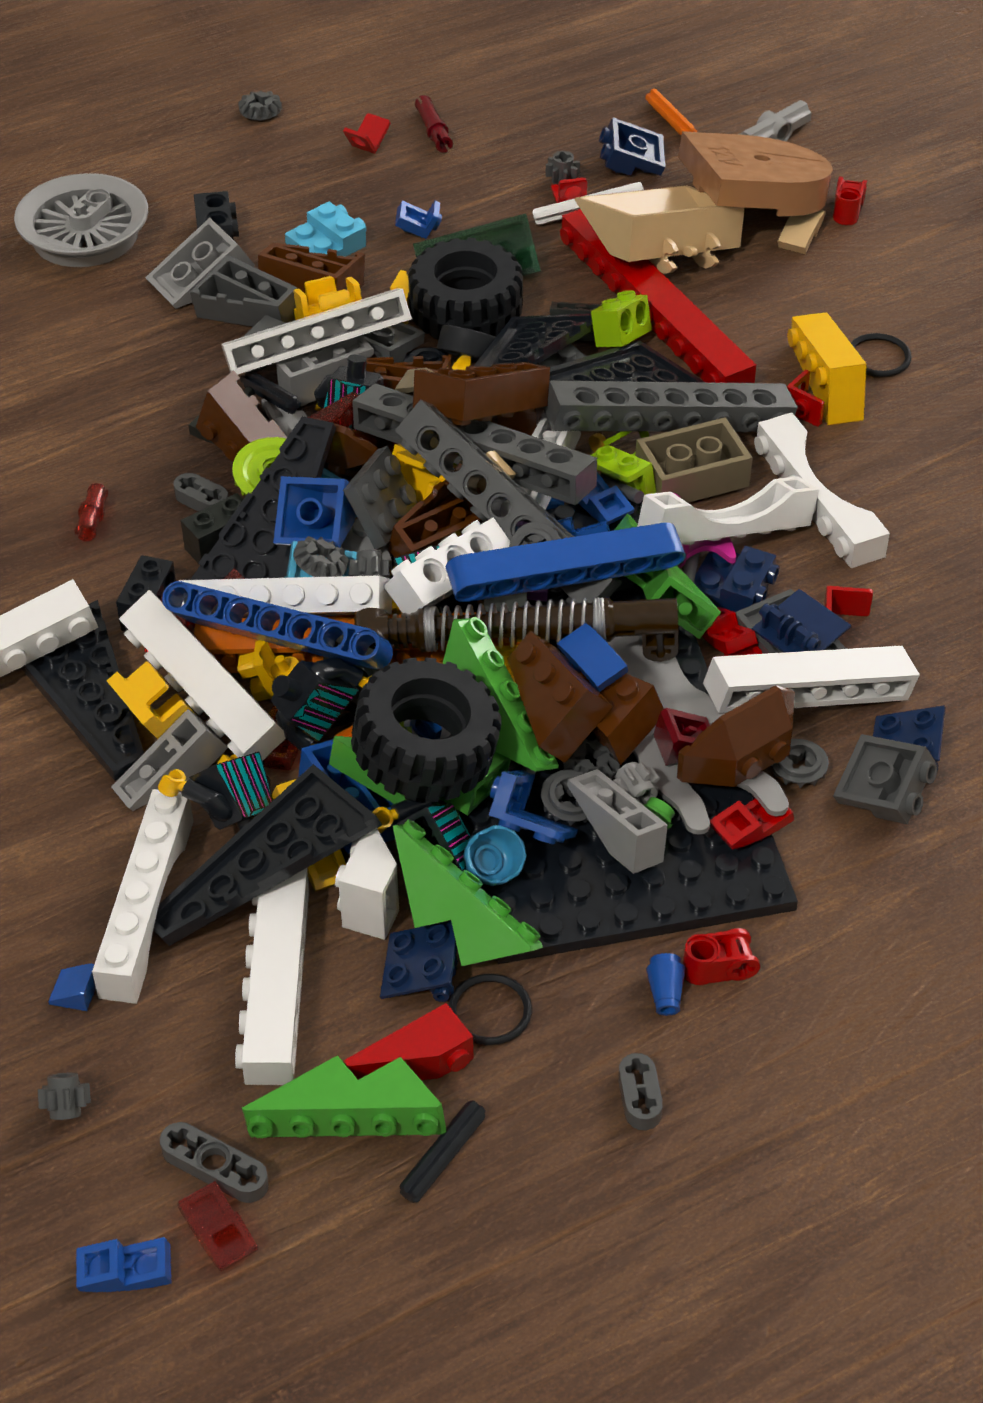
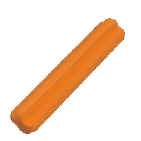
[645,89,697,136]

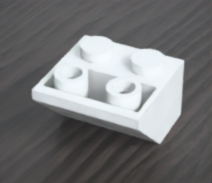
[335,828,399,940]

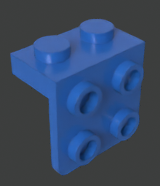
[489,770,578,844]

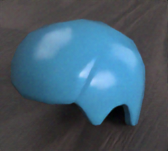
[463,825,527,886]

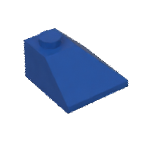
[273,476,356,548]

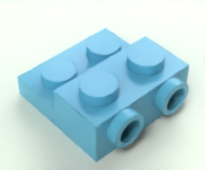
[285,201,367,256]

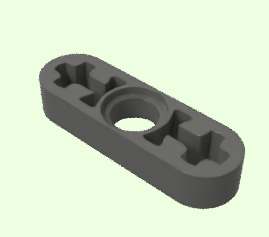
[160,1122,269,1203]

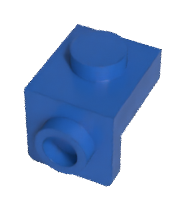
[395,200,442,239]

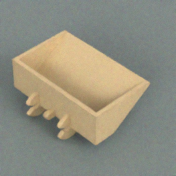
[574,185,745,274]

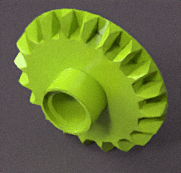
[232,437,286,496]

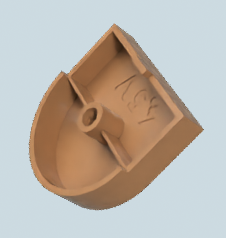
[678,131,833,216]

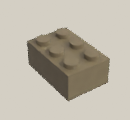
[636,417,753,503]

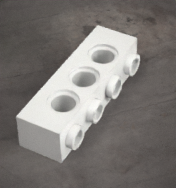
[384,517,510,617]

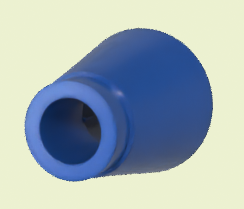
[646,953,685,1016]

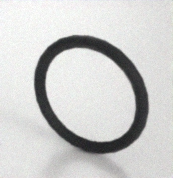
[851,333,911,377]
[449,974,532,1045]

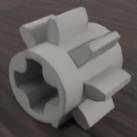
[613,762,660,805]

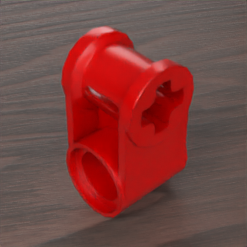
[833,176,868,225]
[682,928,761,985]

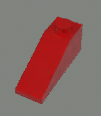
[343,1003,474,1080]

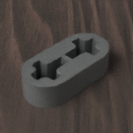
[173,473,228,512]
[618,1053,663,1130]

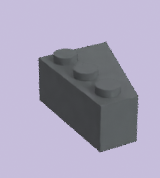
[190,255,297,327]

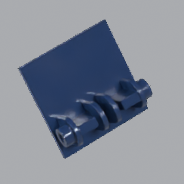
[752,589,851,653]
[873,705,946,771]
[380,920,458,1002]

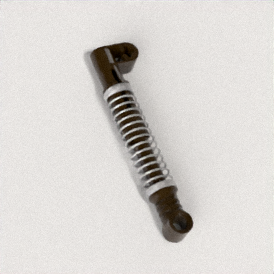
[354,597,678,662]

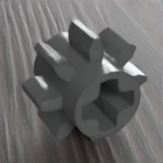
[545,151,580,184]
[348,550,390,578]
[37,1072,91,1120]

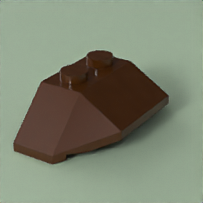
[317,418,394,477]
[677,685,794,787]

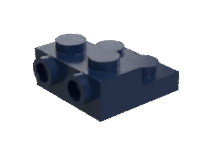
[599,117,666,176]
[694,546,780,612]

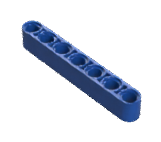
[445,522,686,602]
[162,581,393,670]

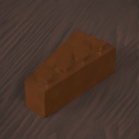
[413,362,550,425]

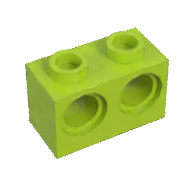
[591,290,652,347]

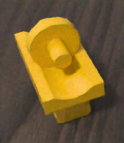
[237,640,299,701]

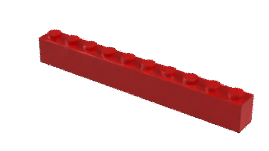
[560,209,756,383]

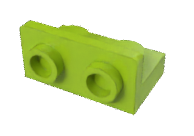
[590,445,657,495]

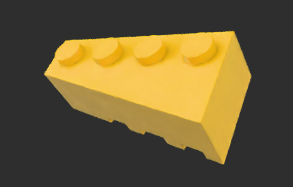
[787,312,866,425]

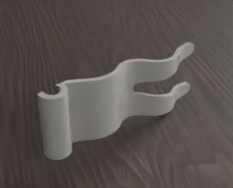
[607,636,789,835]

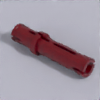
[415,95,453,153]

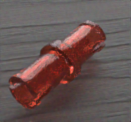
[74,483,108,541]

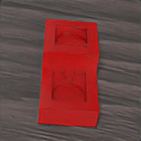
[702,607,758,655]
[710,798,794,849]

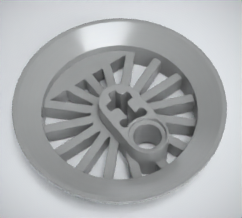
[14,173,148,267]

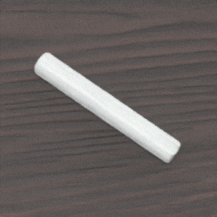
[533,182,644,225]

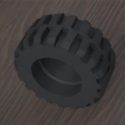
[408,238,523,340]
[351,657,501,802]

